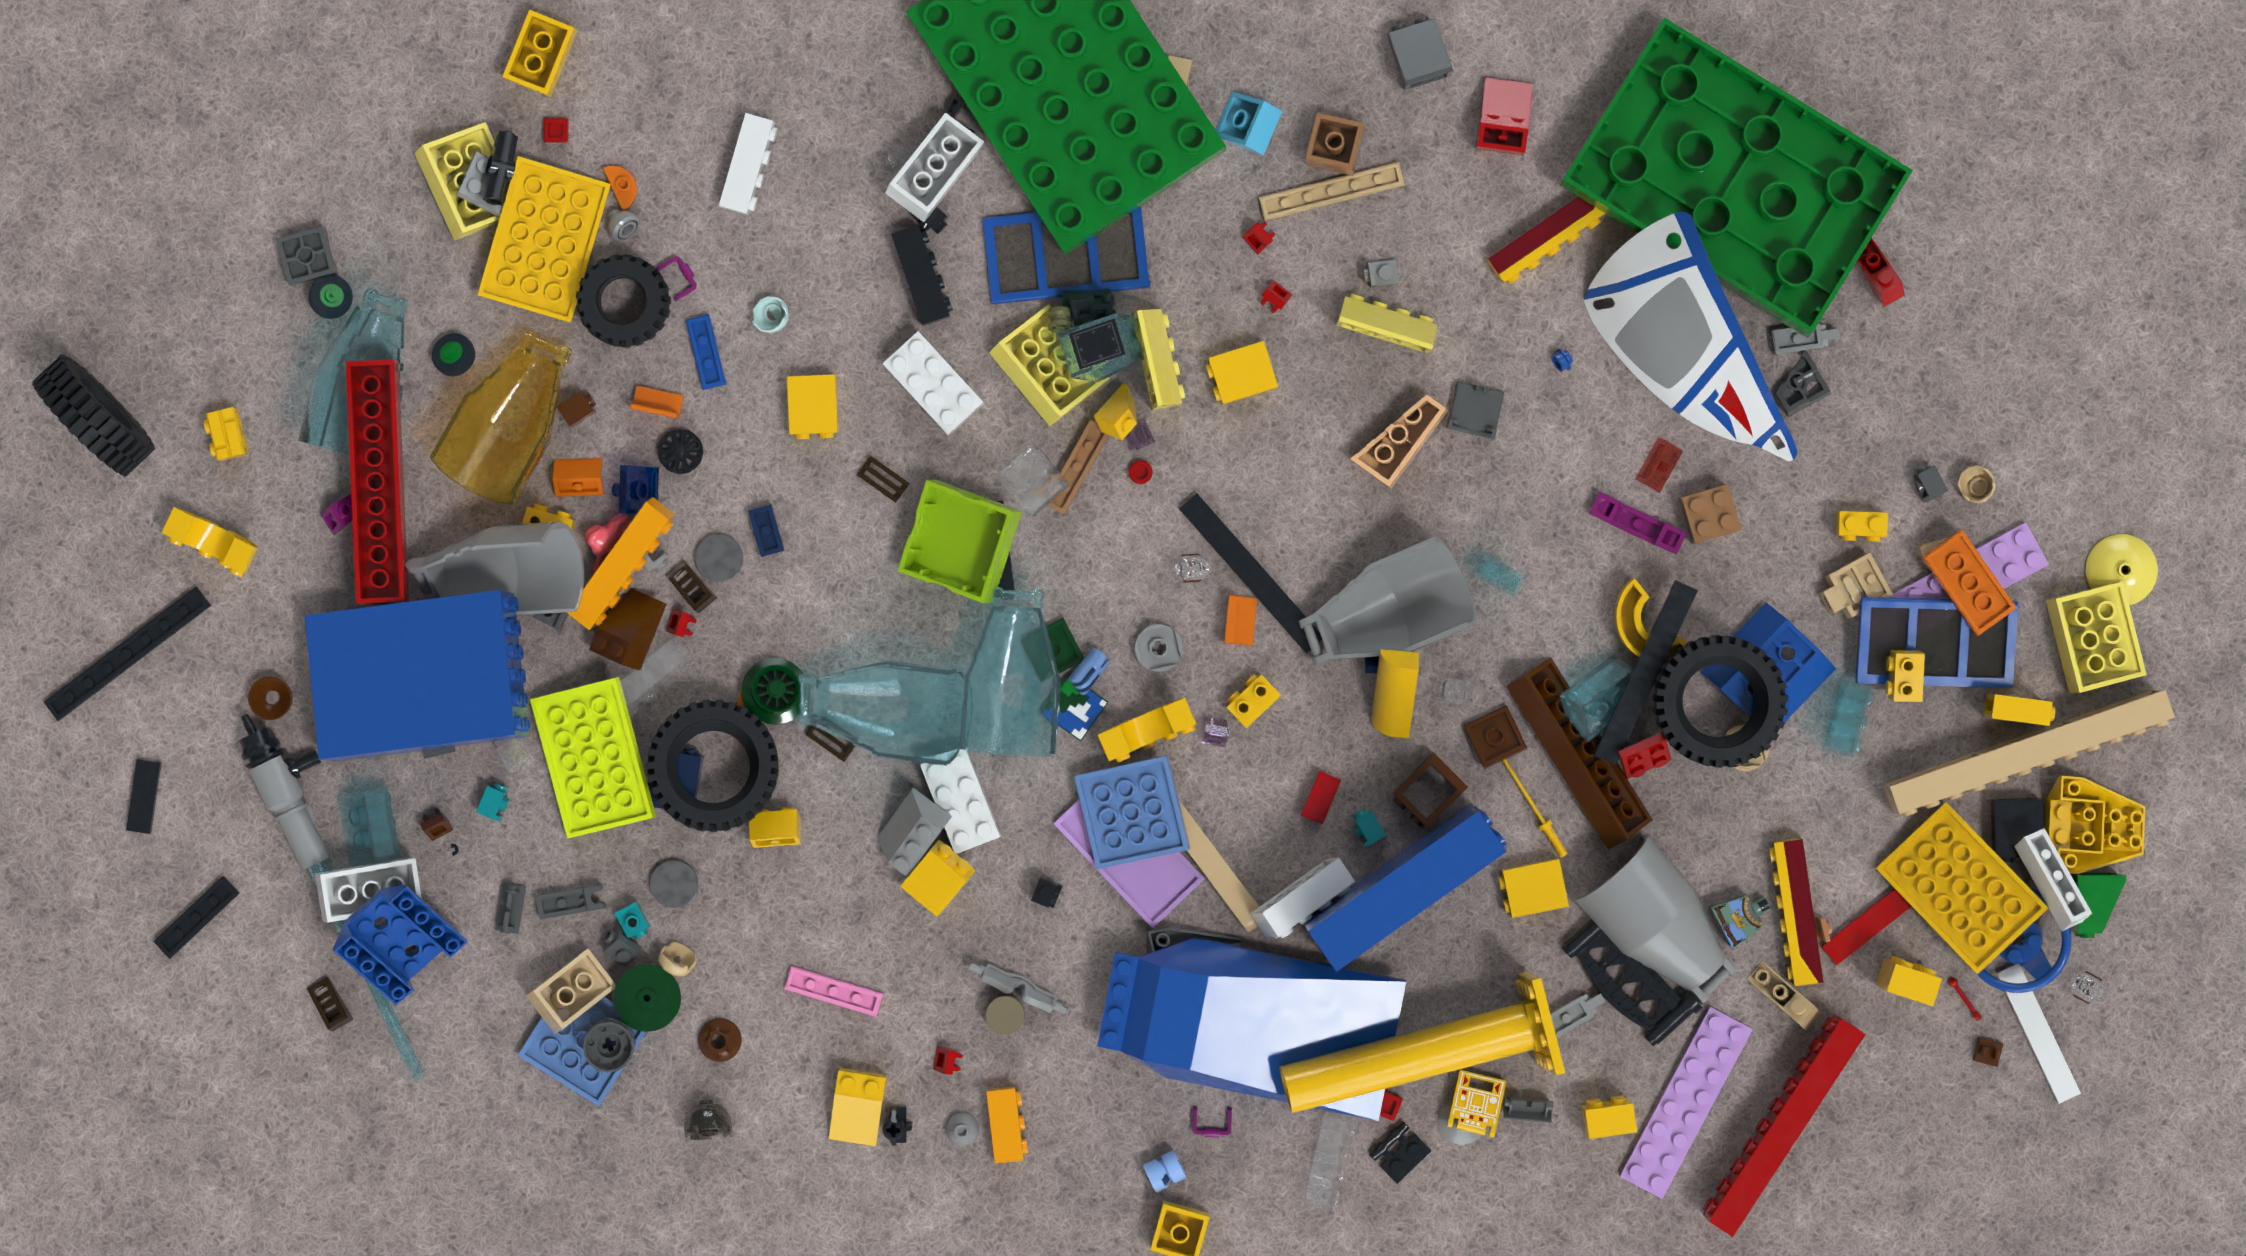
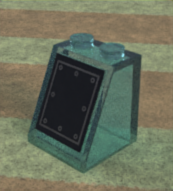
[1058,313,1144,382]

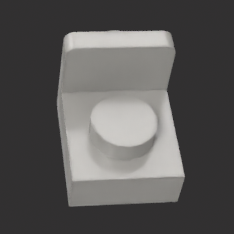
[1363,259,1399,288]

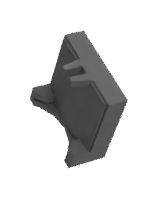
[276,226,338,286]
[1447,382,1504,439]

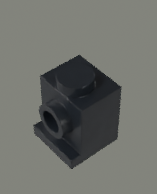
[910,206,948,235]
[1031,877,1063,908]

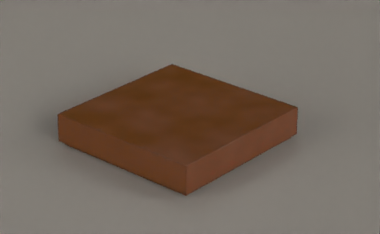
[1463,705,1528,769]

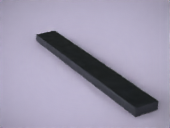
[1180,493,1322,653]
[1594,580,1698,765]
[44,587,212,721]

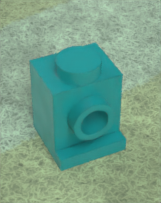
[476,782,509,821]
[1352,809,1386,848]
[614,901,651,940]

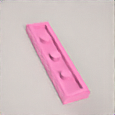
[784,966,883,1017]

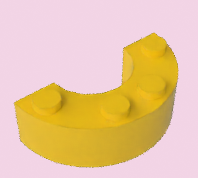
[161,507,259,577]
[1613,578,1686,665]
[1098,697,1197,763]

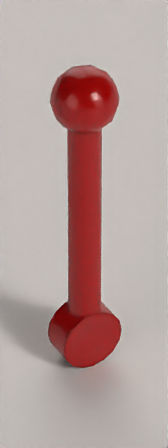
[1948,978,1982,1021]

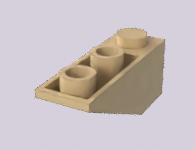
[1747,961,1821,1031]

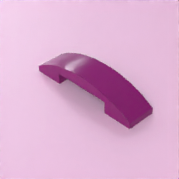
[1589,492,1687,555]

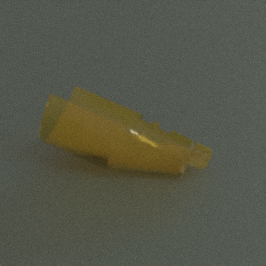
[430,330,572,505]

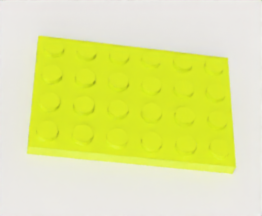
[530,677,657,839]

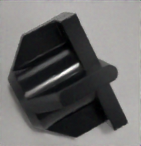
[883,1107,913,1146]

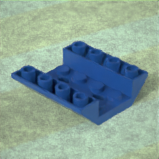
[1700,602,1836,722]
[333,885,468,1005]

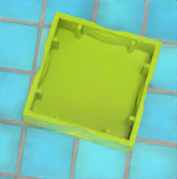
[897,480,1022,604]

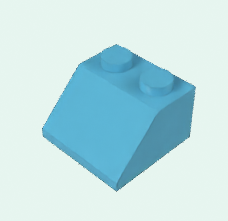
[1216,91,1282,156]

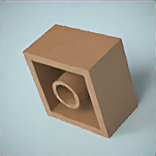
[1305,113,1365,176]
[1679,484,1742,544]

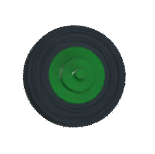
[308,275,353,319]
[432,333,475,377]

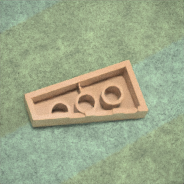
[1351,395,1448,489]

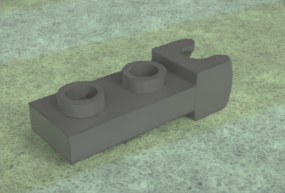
[536,884,606,919]

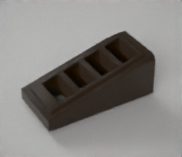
[666,560,717,613]
[307,977,354,1031]

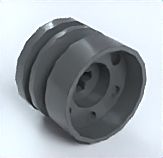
[583,1017,636,1073]

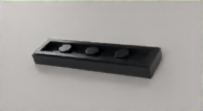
[153,876,240,959]

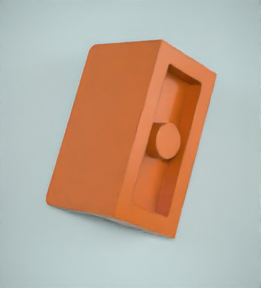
[630,386,684,419]
[553,458,604,497]
[1224,595,1257,646]

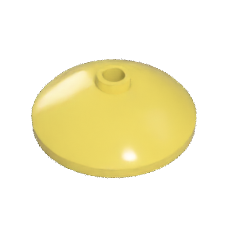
[2085,534,2158,605]

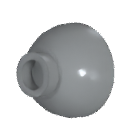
[608,209,640,242]
[946,1112,979,1146]

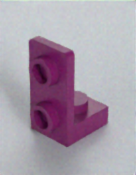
[320,494,352,535]

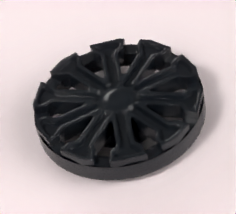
[658,429,703,474]

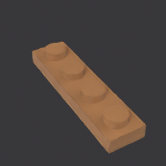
[1043,419,1109,515]

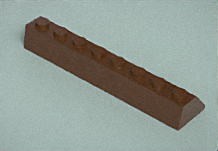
[1506,657,1653,849]

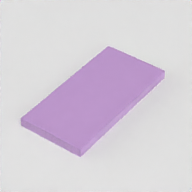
[1053,799,1205,928]

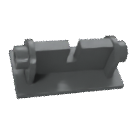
[495,883,526,934]
[1503,1095,1553,1123]

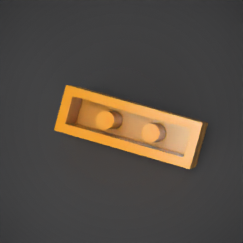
[986,1086,1028,1163]

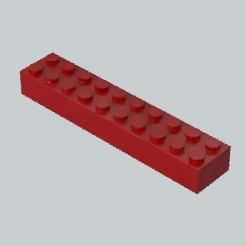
[346,359,409,604]
[1703,1014,1866,1237]

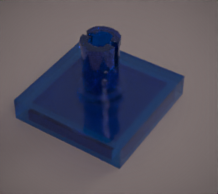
[612,465,659,515]

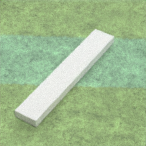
[1996,963,2081,1104]

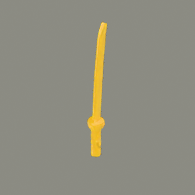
[1503,760,1568,858]

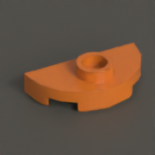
[603,166,638,211]

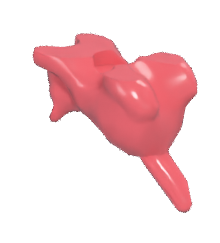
[585,512,632,575]

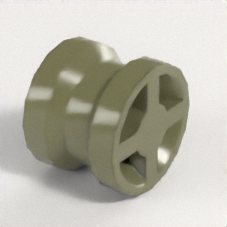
[1048,306,1072,333]

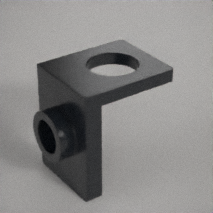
[948,96,975,134]

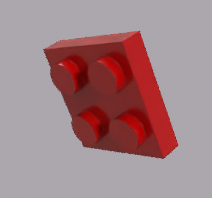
[1618,732,1671,779]

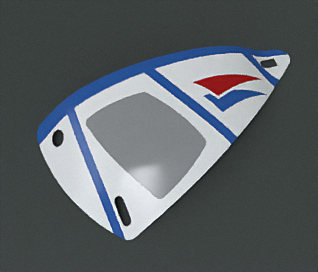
[1584,212,1797,461]

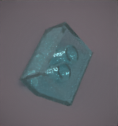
[1560,655,1633,742]
[1822,680,1874,758]
[337,787,401,866]

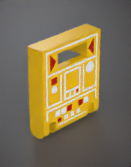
[1446,1070,1507,1138]

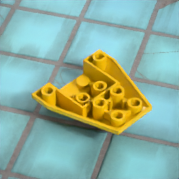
[2045,776,2145,874]

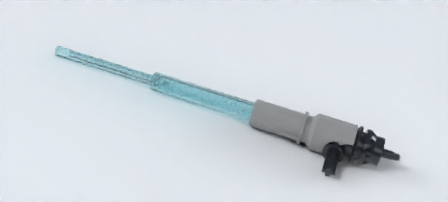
[239,714,425,1081]

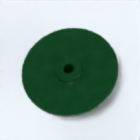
[741,658,809,725]
[614,964,681,1032]

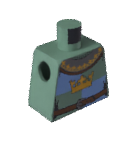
[1709,894,1771,948]

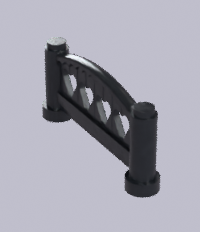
[1562,919,1703,1046]

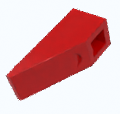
[1857,238,1905,307]

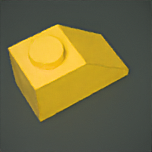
[1094,383,1137,440]

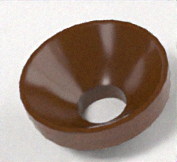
[248,676,293,720]
[698,1018,742,1062]

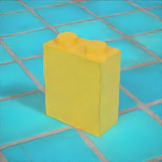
[1206,341,1278,405]
[787,375,839,440]
[1983,693,2055,726]
[900,840,976,917]
[1498,858,1569,918]

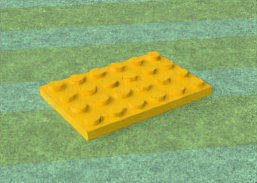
[477,156,611,323]
[1876,802,2049,974]

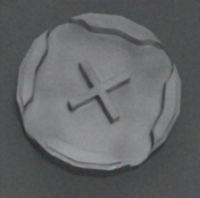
[695,534,743,582]
[650,860,698,908]

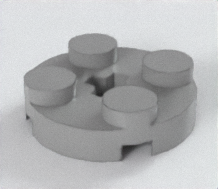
[1135,624,1183,672]

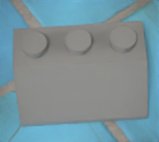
[878,788,952,877]

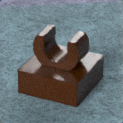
[420,808,453,841]
[1973,1037,2003,1067]

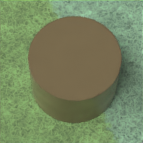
[986,994,1025,1035]

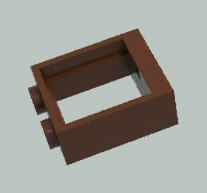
[1393,752,1468,828]

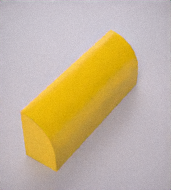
[1371,649,1419,738]

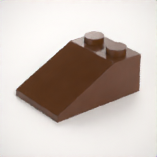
[589,588,667,671]

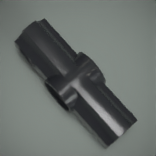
[483,131,518,206]

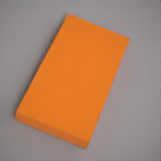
[1921,529,2017,636]

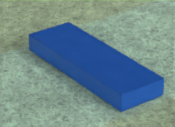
[686,314,727,390]

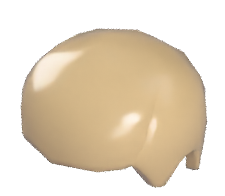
[1957,465,1996,503]
[658,942,697,977]

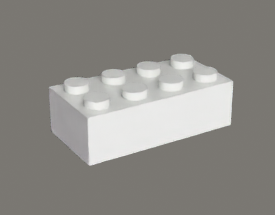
[885,113,984,222]
[883,331,984,435]
[920,746,1001,854]
[315,857,422,923]
[1250,858,1355,939]

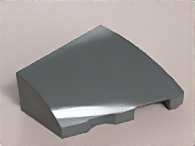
[1776,351,1831,417]

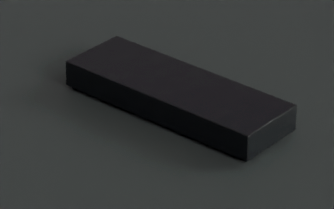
[126,759,162,834]

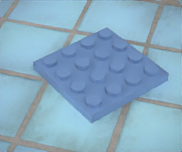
[1074,755,1190,869]
[518,996,646,1106]

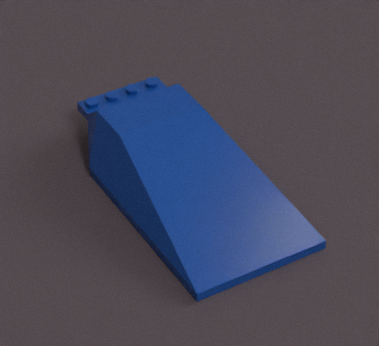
[1097,937,1406,1121]

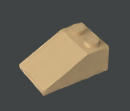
[526,949,616,1034]

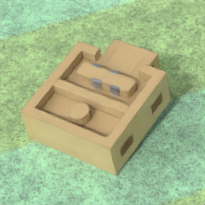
[1818,553,1893,619]

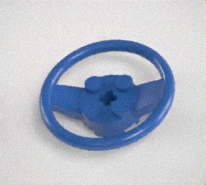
[1977,888,2072,993]

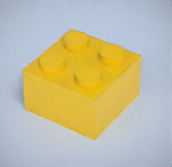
[1581,1095,1637,1139]
[1150,1200,1210,1256]

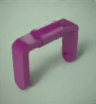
[656,256,697,302]
[1193,1107,1232,1137]

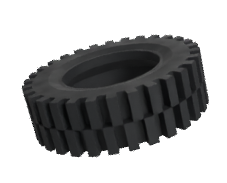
[32,354,155,477]
[1652,635,1789,768]
[647,699,779,832]

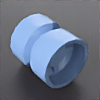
[1143,1150,1187,1193]

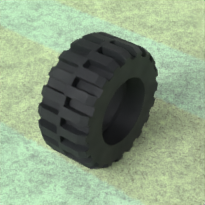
[576,254,671,348]

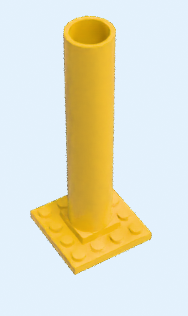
[1279,972,1565,1113]

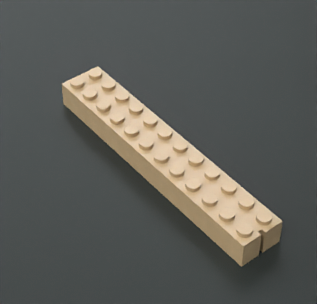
[1883,689,2175,816]

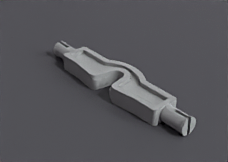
[968,961,1070,1016]

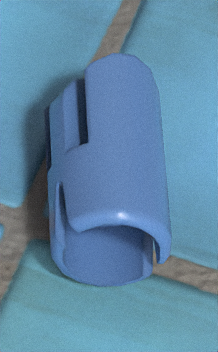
[1068,648,1110,695]

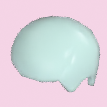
[752,296,789,333]

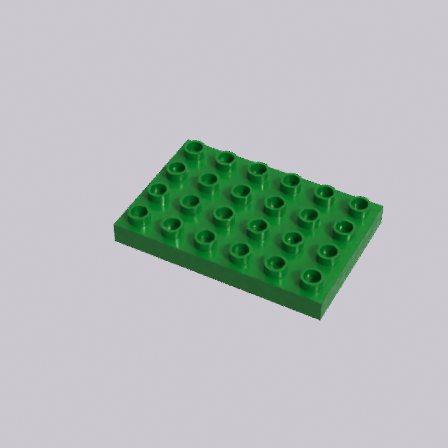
[906,0,1227,256]
[1560,17,1913,338]

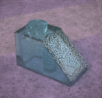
[1472,554,1526,597]

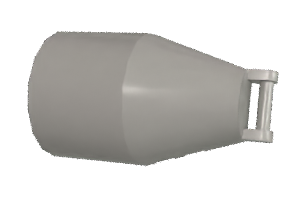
[405,521,584,615]
[1298,536,1476,667]
[1575,835,1736,1004]

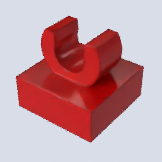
[1242,222,1275,255]
[1261,280,1293,313]
[666,609,697,637]
[933,1046,963,1075]

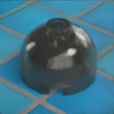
[684,1100,732,1140]

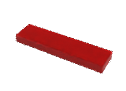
[1821,888,1912,965]

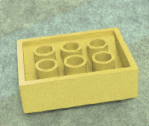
[414,122,500,241]
[1336,294,1438,353]
[989,304,1110,427]
[1132,309,1185,411]
[2046,581,2147,693]

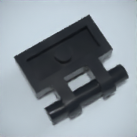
[1069,289,1117,332]
[1369,1121,1432,1184]

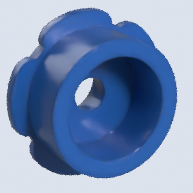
[1551,349,1573,372]

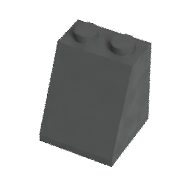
[1387,17,1453,91]

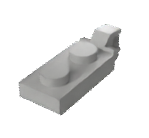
[1771,324,1840,355]
[1550,992,1606,1038]

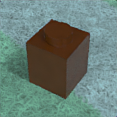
[556,391,597,427]

